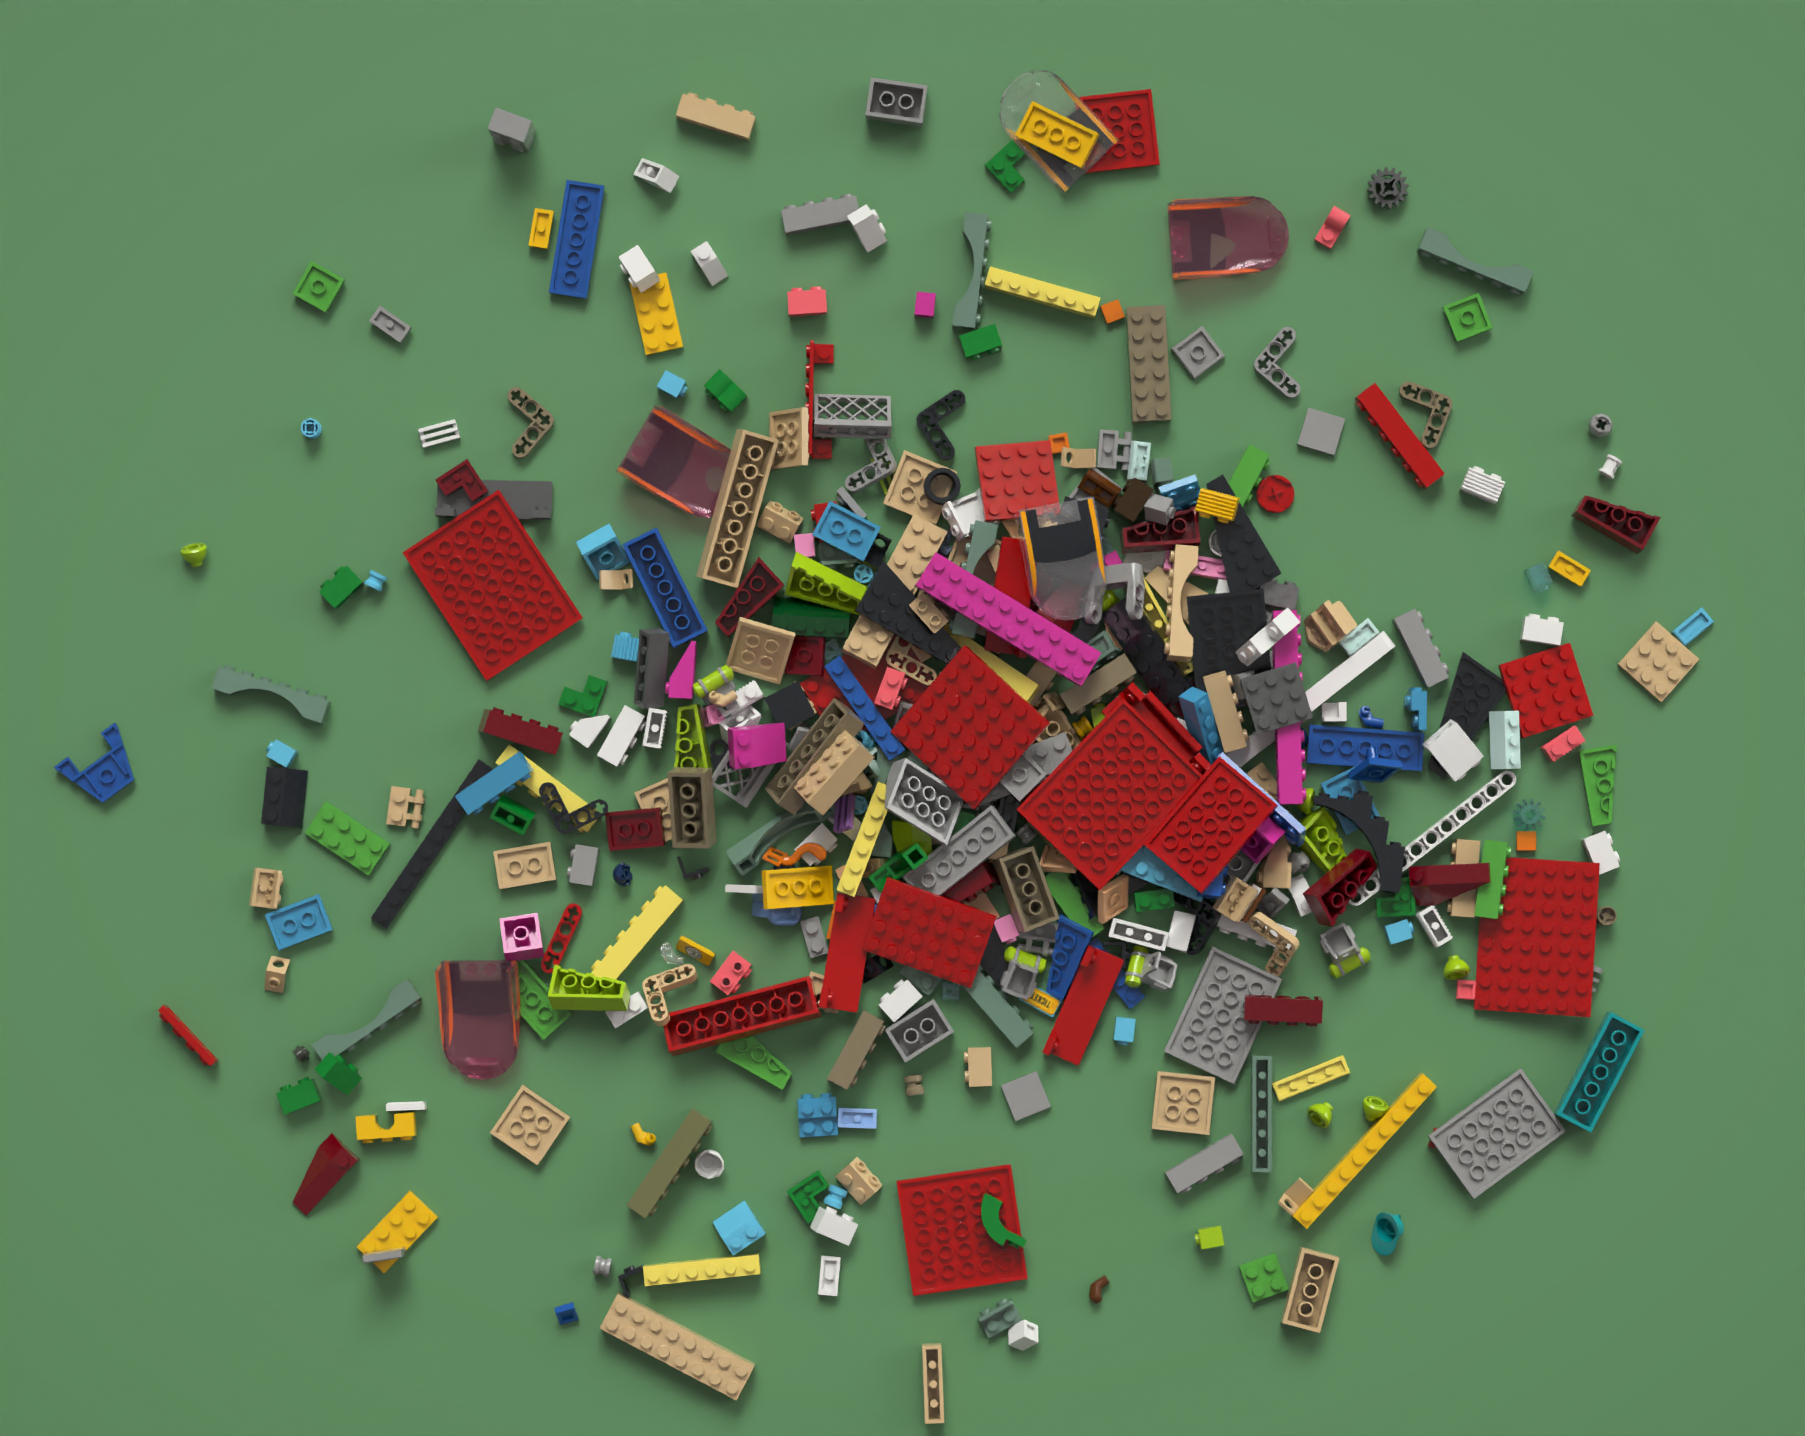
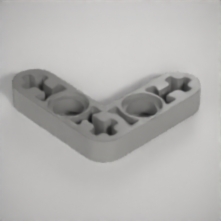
[1253,327,1300,399]
[845,438,897,493]

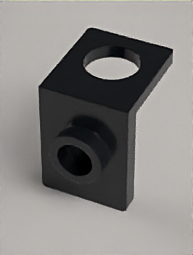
[859,533,892,570]
[677,856,710,880]
[1102,942,1129,968]
[862,955,894,983]
[618,1265,643,1298]

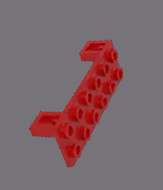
[805,340,834,459]
[984,537,1037,658]
[1101,682,1211,775]
[819,892,876,1012]
[1042,945,1124,1065]

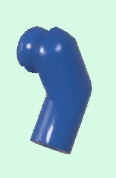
[1359,706,1384,728]

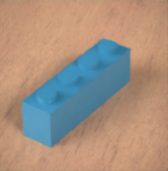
[1178,687,1224,765]
[455,751,533,815]

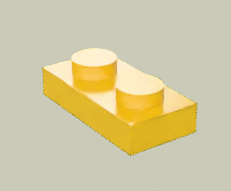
[528,208,554,250]
[1548,550,1591,587]

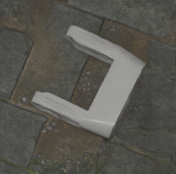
[1084,563,1145,625]

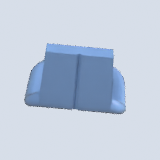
[752,893,802,926]

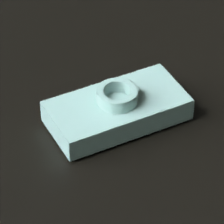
[1127,441,1151,481]
[1339,618,1380,657]

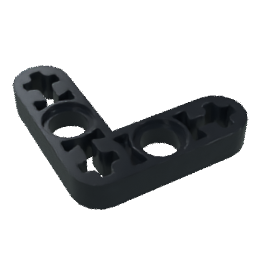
[917,390,965,461]
[539,782,609,834]
[1173,891,1221,955]

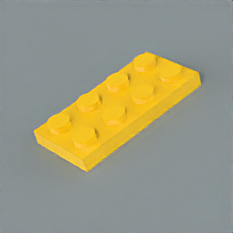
[1015,101,1100,168]
[629,273,683,356]
[762,866,834,909]
[357,1190,438,1273]

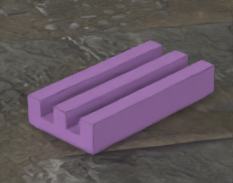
[833,793,856,834]

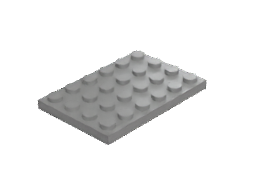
[1164,947,1282,1084]
[1428,1068,1566,1199]

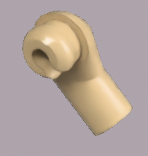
[709,690,738,707]

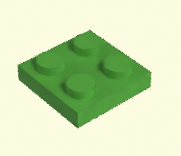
[292,261,345,313]
[1442,293,1493,343]
[1239,1252,1289,1302]

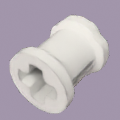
[1598,454,1623,479]

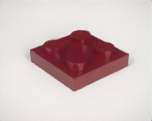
[785,636,826,676]

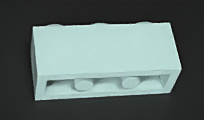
[1489,711,1521,769]

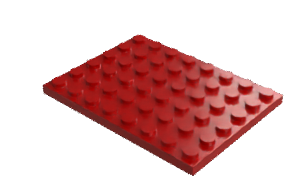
[402,490,583,681]
[1016,698,1203,890]
[1474,857,1600,1017]

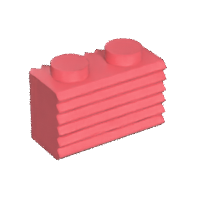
[1541,726,1585,762]

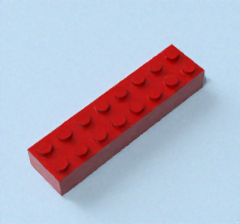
[661,976,821,1056]

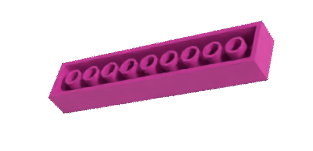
[915,552,1101,687]
[1271,610,1306,806]

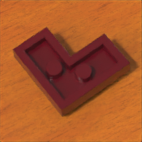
[435,459,489,502]

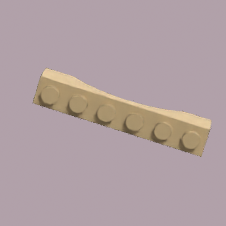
[1164,544,1199,662]

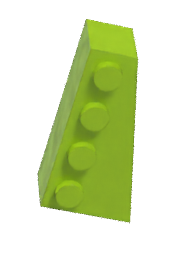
[785,552,867,615]
[674,704,713,774]
[548,965,630,1011]

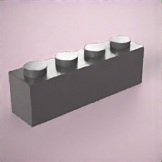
[634,628,670,709]

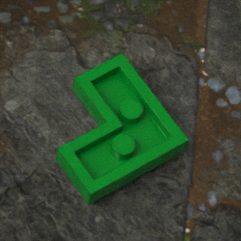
[985,139,1026,194]
[558,675,607,717]
[1375,877,1416,917]
[787,1170,829,1223]

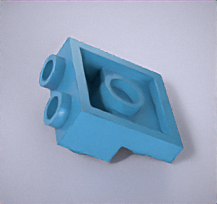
[1159,475,1200,512]
[1404,687,1427,731]
[797,1093,838,1137]

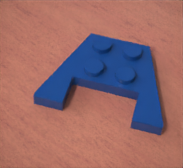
[54,723,135,803]

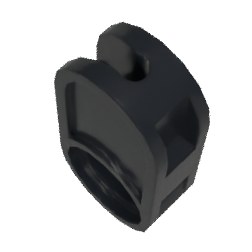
[710,740,732,777]

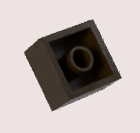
[1112,477,1154,525]

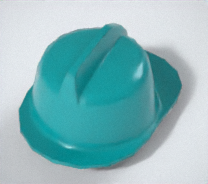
[1371,1212,1404,1256]

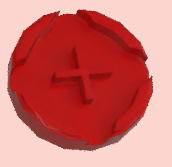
[1256,475,1295,513]

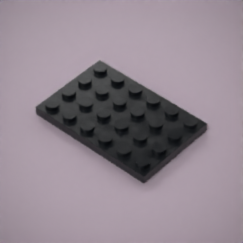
[1186,589,1271,708]

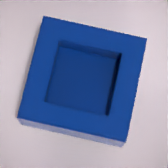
[555,1302,579,1325]

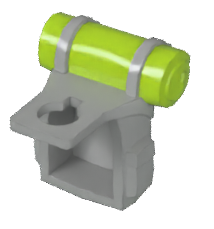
[693,665,740,717]
[1320,923,1371,979]
[1124,945,1177,992]
[1000,946,1047,1000]

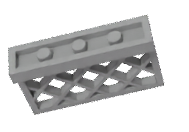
[814,394,892,439]
[712,718,789,808]

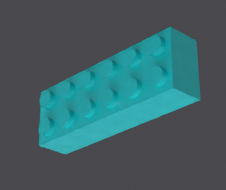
[1554,1011,1645,1133]

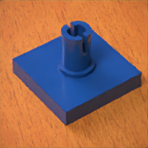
[1348,747,1402,783]

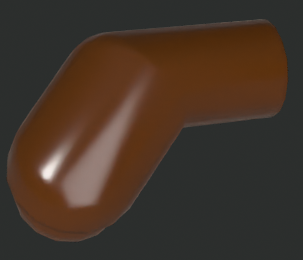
[1089,1275,1110,1304]

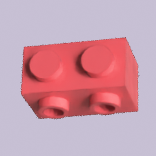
[787,287,827,317]
[874,667,907,710]
[710,950,752,995]

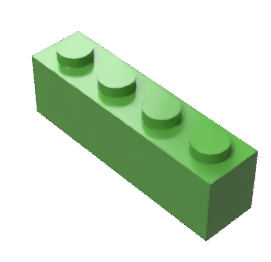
[1228,444,1270,507]
[1474,839,1512,919]
[1045,872,1104,936]

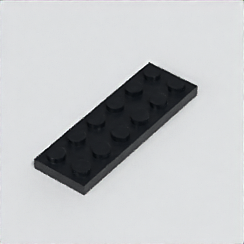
[1102,597,1193,709]

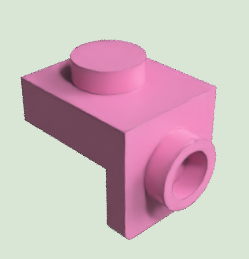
[701,705,725,727]

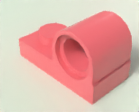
[1314,206,1351,249]

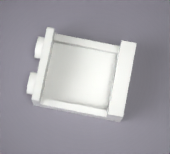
[941,488,1001,542]
[1422,719,1484,782]

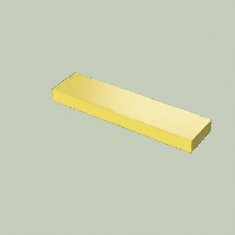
[1272,1055,1350,1101]

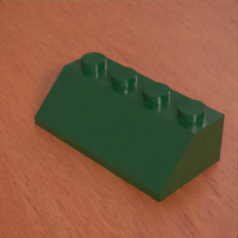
[772,597,850,639]

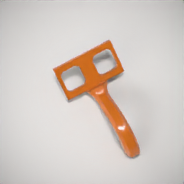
[762,842,827,866]

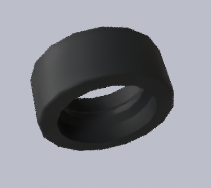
[923,468,961,505]

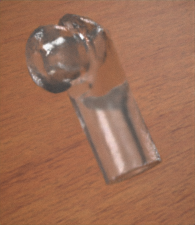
[660,942,684,966]

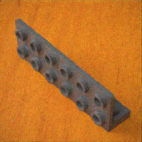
[435,480,553,520]

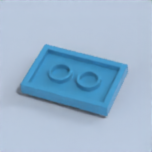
[812,501,881,561]
[1320,767,1380,835]
[265,894,333,951]

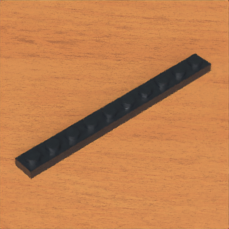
[371,759,493,929]

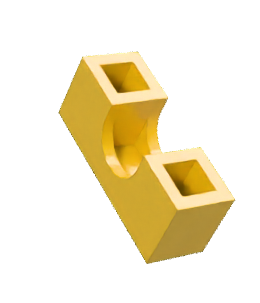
[355,1112,417,1143]

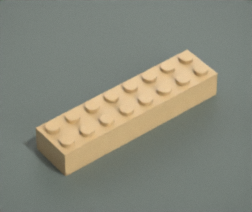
[696,429,779,588]
[842,514,948,669]
[600,1292,755,1401]

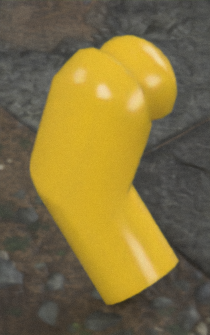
[630,1123,656,1146]

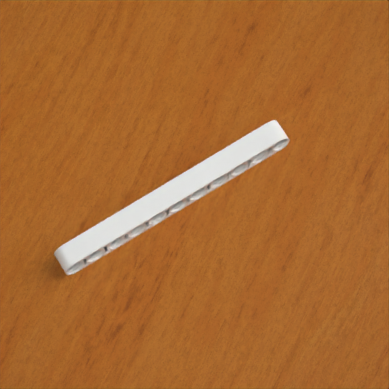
[1225,631,1396,768]
[1348,771,1516,906]

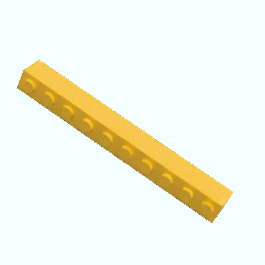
[1292,1073,1437,1229]

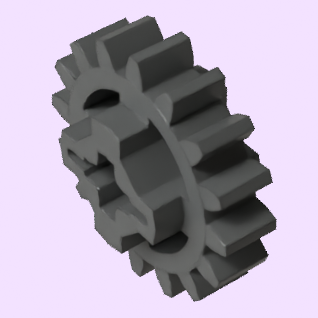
[1367,167,1409,209]

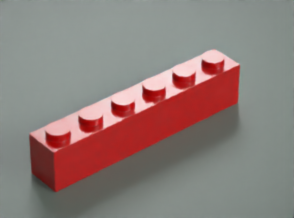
[1355,383,1445,489]

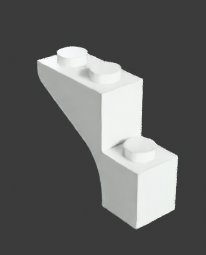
[1235,608,1300,667]

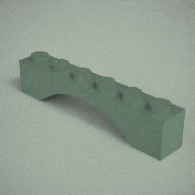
[952,212,991,330]
[1417,227,1534,296]
[948,520,998,639]
[212,665,331,724]
[869,742,901,858]
[725,801,835,876]
[312,979,422,1060]

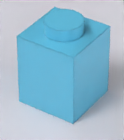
[656,370,688,400]
[266,740,298,768]
[1383,919,1414,945]
[1113,1017,1136,1045]

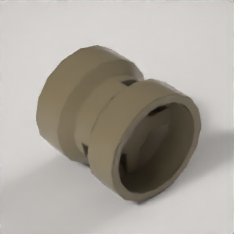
[1596,906,1617,925]
[903,1074,925,1096]

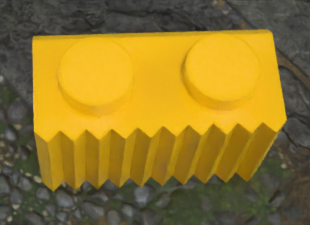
[1195,488,1240,523]

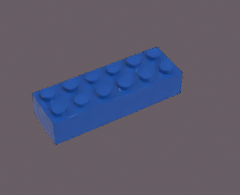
[622,527,708,649]

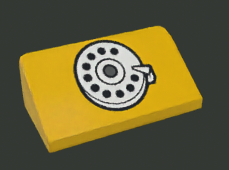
[676,936,715,966]

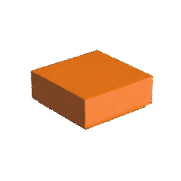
[1100,299,1125,324]
[1048,432,1070,455]
[1516,831,1536,850]

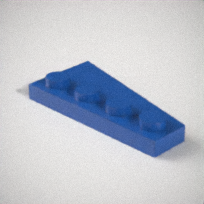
[1046,915,1094,1001]

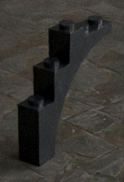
[1313,791,1405,894]

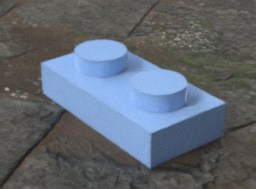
[838,1108,877,1129]

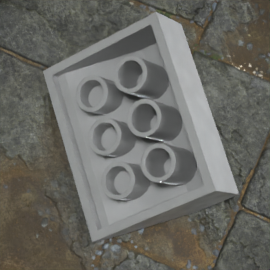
[885,758,964,846]

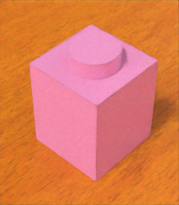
[794,533,816,559]
[994,914,1019,944]

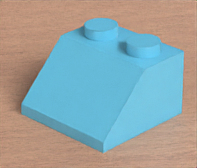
[576,524,631,581]
[713,1200,766,1256]

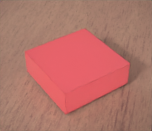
[1456,980,1476,1000]

